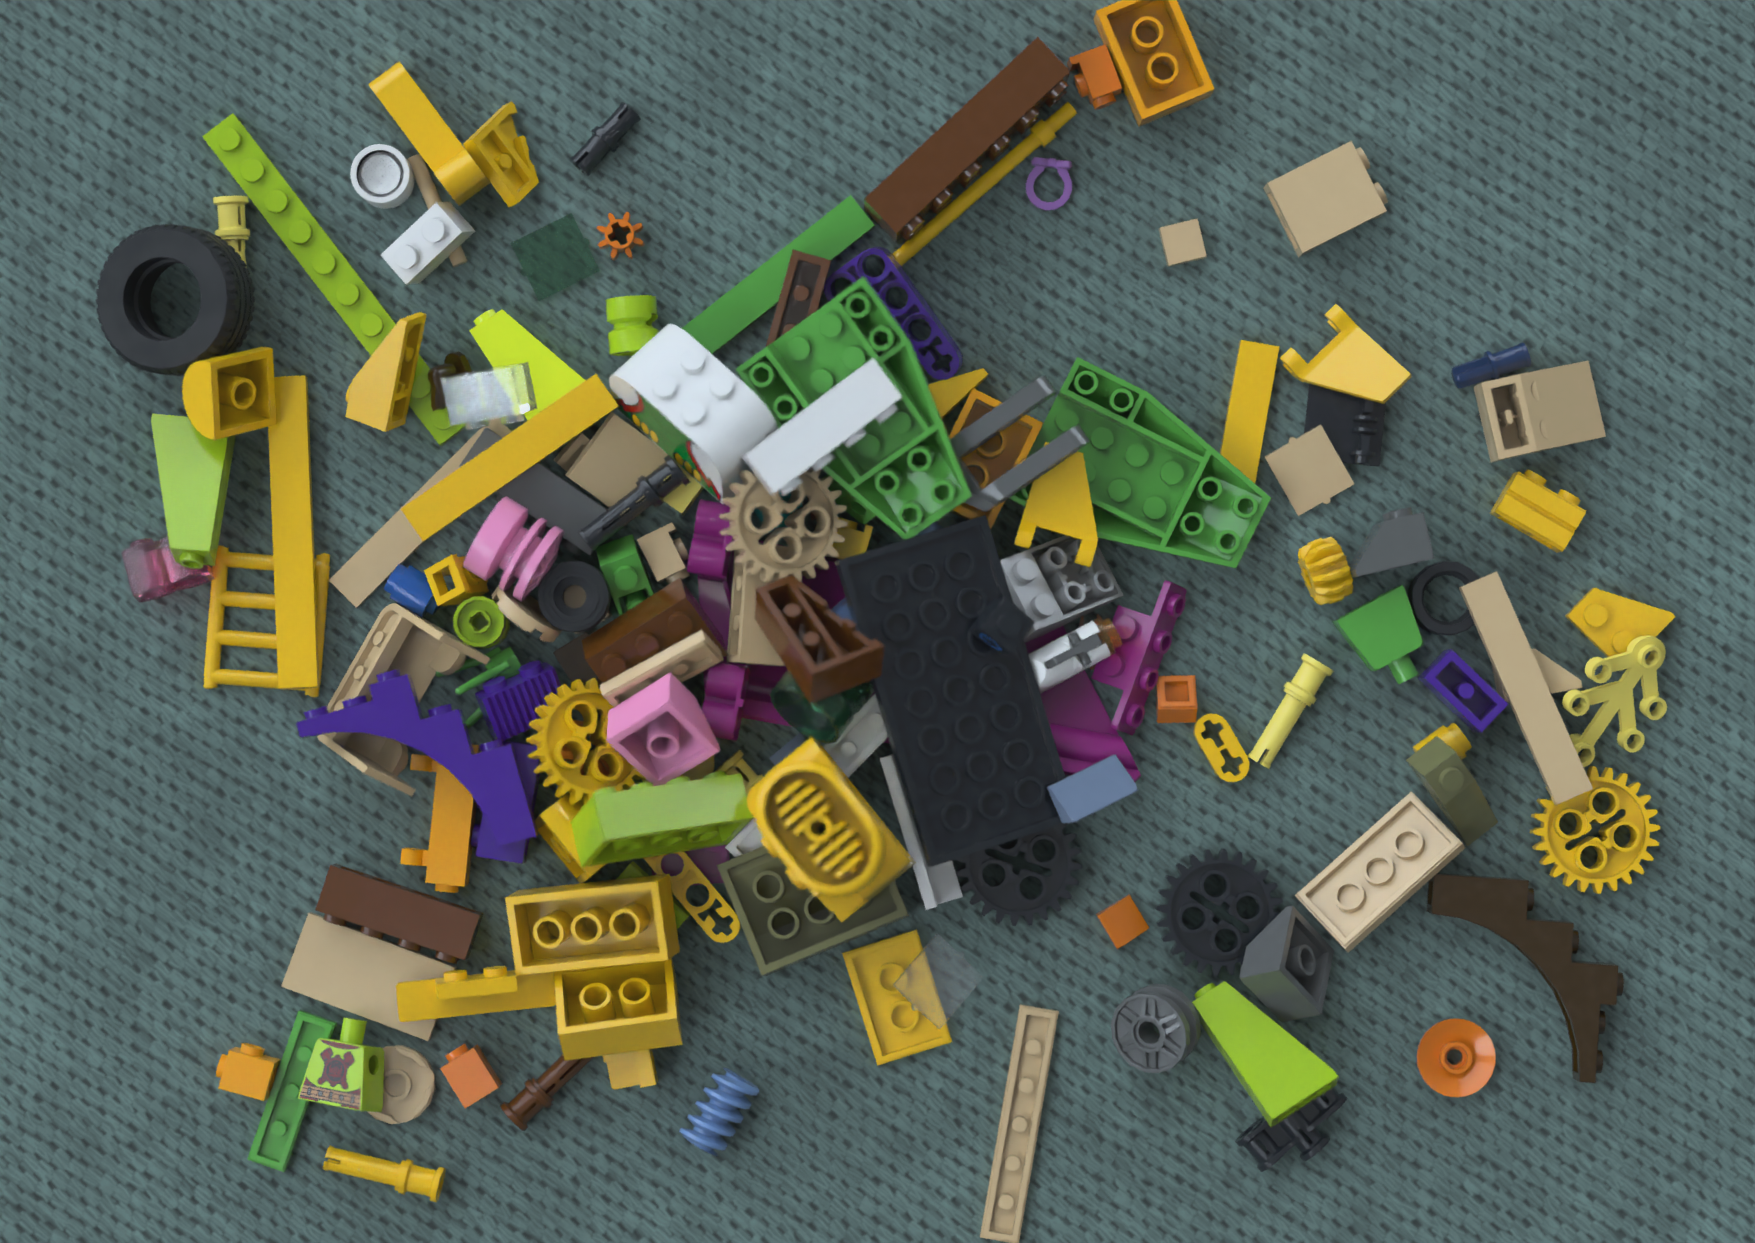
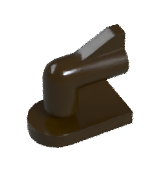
[427,351,482,411]

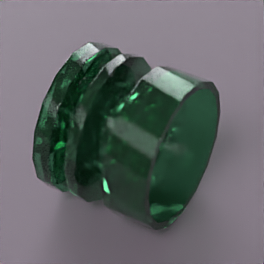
[770,670,874,744]

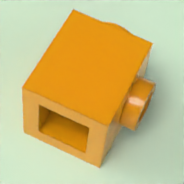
[216,1043,281,1101]

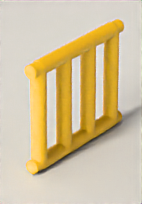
[203,545,330,697]

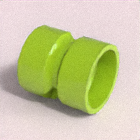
[605,295,659,356]
[453,596,510,649]

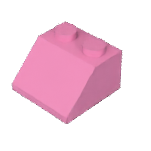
[607,672,720,786]

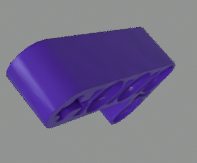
[824,247,963,380]

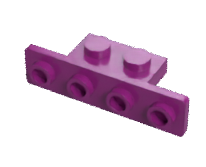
[1091,580,1187,735]

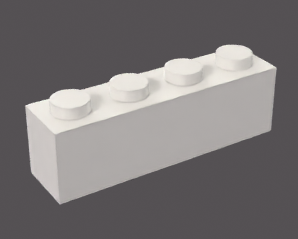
[742,358,902,496]

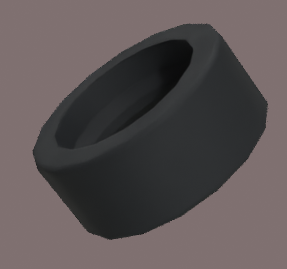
[1408,561,1479,636]

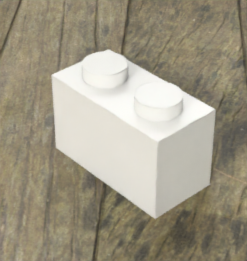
[381,202,475,285]

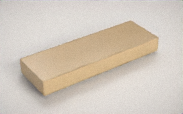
[599,630,723,707]

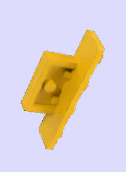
[396,966,556,1022]

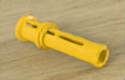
[323,1145,446,1203]

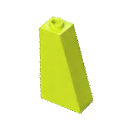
[469,309,586,420]

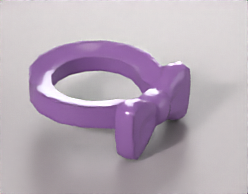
[1026,157,1072,211]

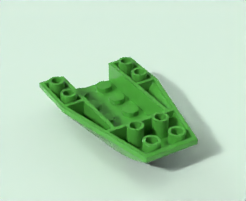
[735,276,972,540]
[1009,357,1271,569]

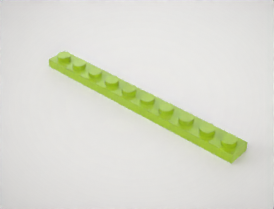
[202,113,472,446]

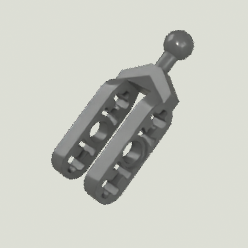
[950,375,1090,512]

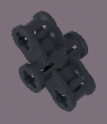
[1235,1088,1347,1172]

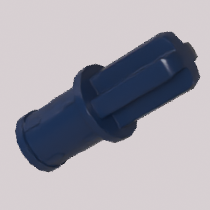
[1451,343,1531,389]

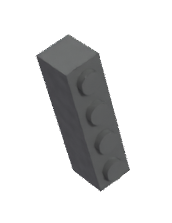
[459,427,617,557]

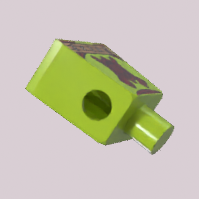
[298,1017,385,1112]

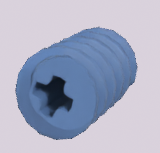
[679,1067,760,1156]

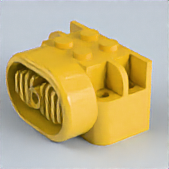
[747,737,916,923]

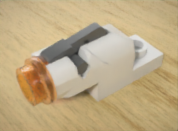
[1028,618,1123,693]

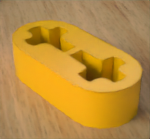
[1193,713,1250,782]

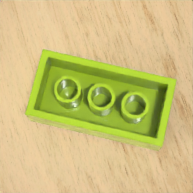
[571,771,753,867]

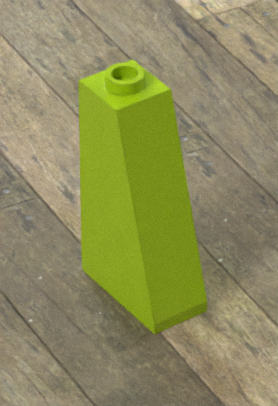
[151,414,235,569]
[1192,981,1338,1128]

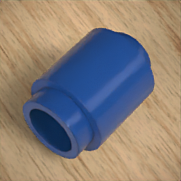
[384,563,440,618]

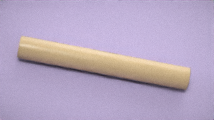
[407,154,467,267]

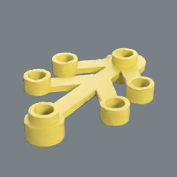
[1562,635,1667,767]

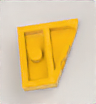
[462,101,539,207]
[1565,588,1676,657]

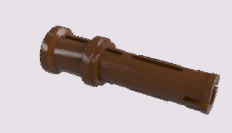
[500,1054,594,1131]

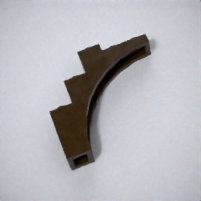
[1426,873,1624,1083]

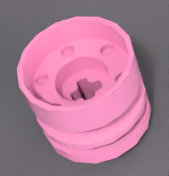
[463,496,564,602]

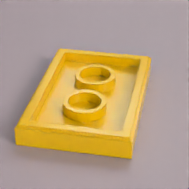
[842,929,952,1066]

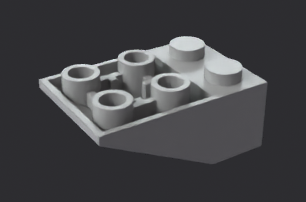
[1000,536,1123,643]

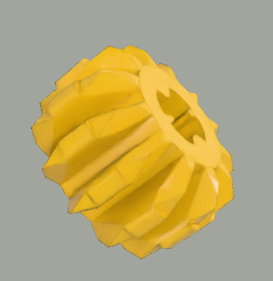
[1298,537,1353,605]

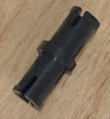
[570,102,641,176]

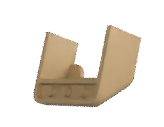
[317,603,490,796]

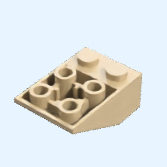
[1474,360,1606,463]

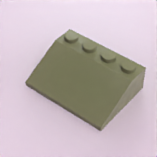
[717,824,909,976]

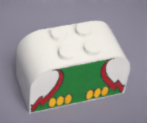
[609,324,778,504]

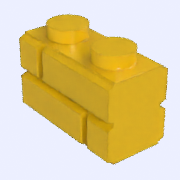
[1490,469,1586,553]

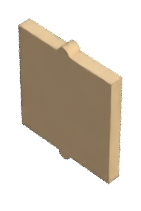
[1264,424,1354,516]

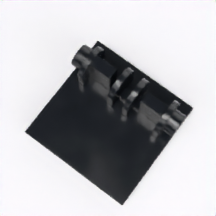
[1304,384,1386,467]

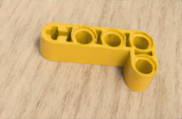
[368,61,490,206]

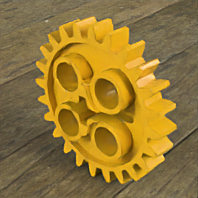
[526,678,645,805]
[1530,766,1660,894]

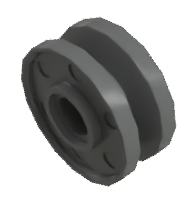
[1111,984,1201,1073]

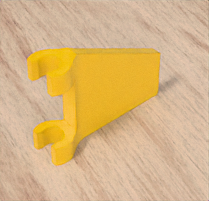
[1280,304,1412,404]
[1014,442,1098,567]

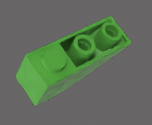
[596,534,655,615]

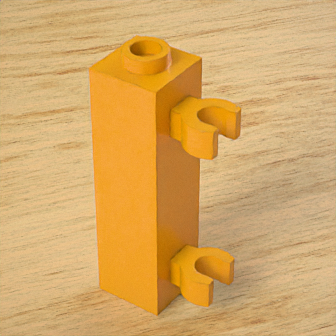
[400,744,481,893]

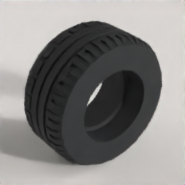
[96,224,255,376]

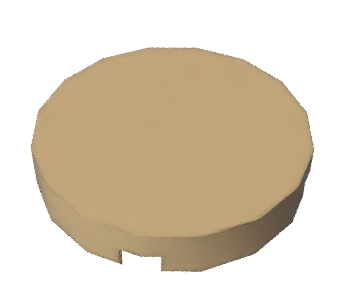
[492,585,562,642]
[368,1045,436,1124]

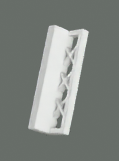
[880,754,963,910]

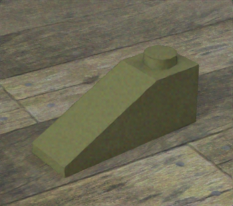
[1406,736,1498,846]

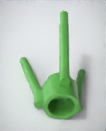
[435,646,521,729]

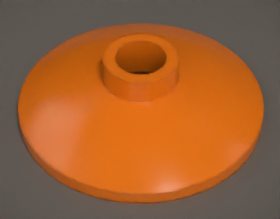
[1417,1018,1496,1097]

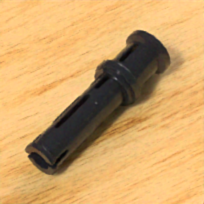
[579,454,690,551]

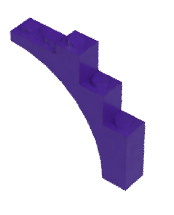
[296,669,539,847]

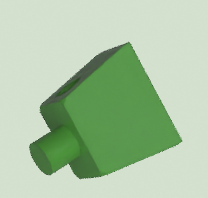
[1332,585,1423,684]

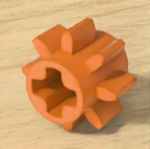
[597,212,645,261]

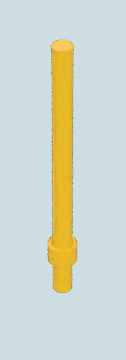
[893,102,1077,266]

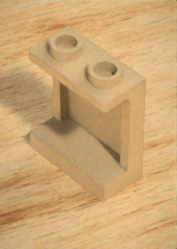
[1264,141,1388,257]

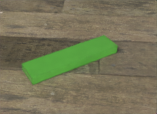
[247,1010,337,1172]

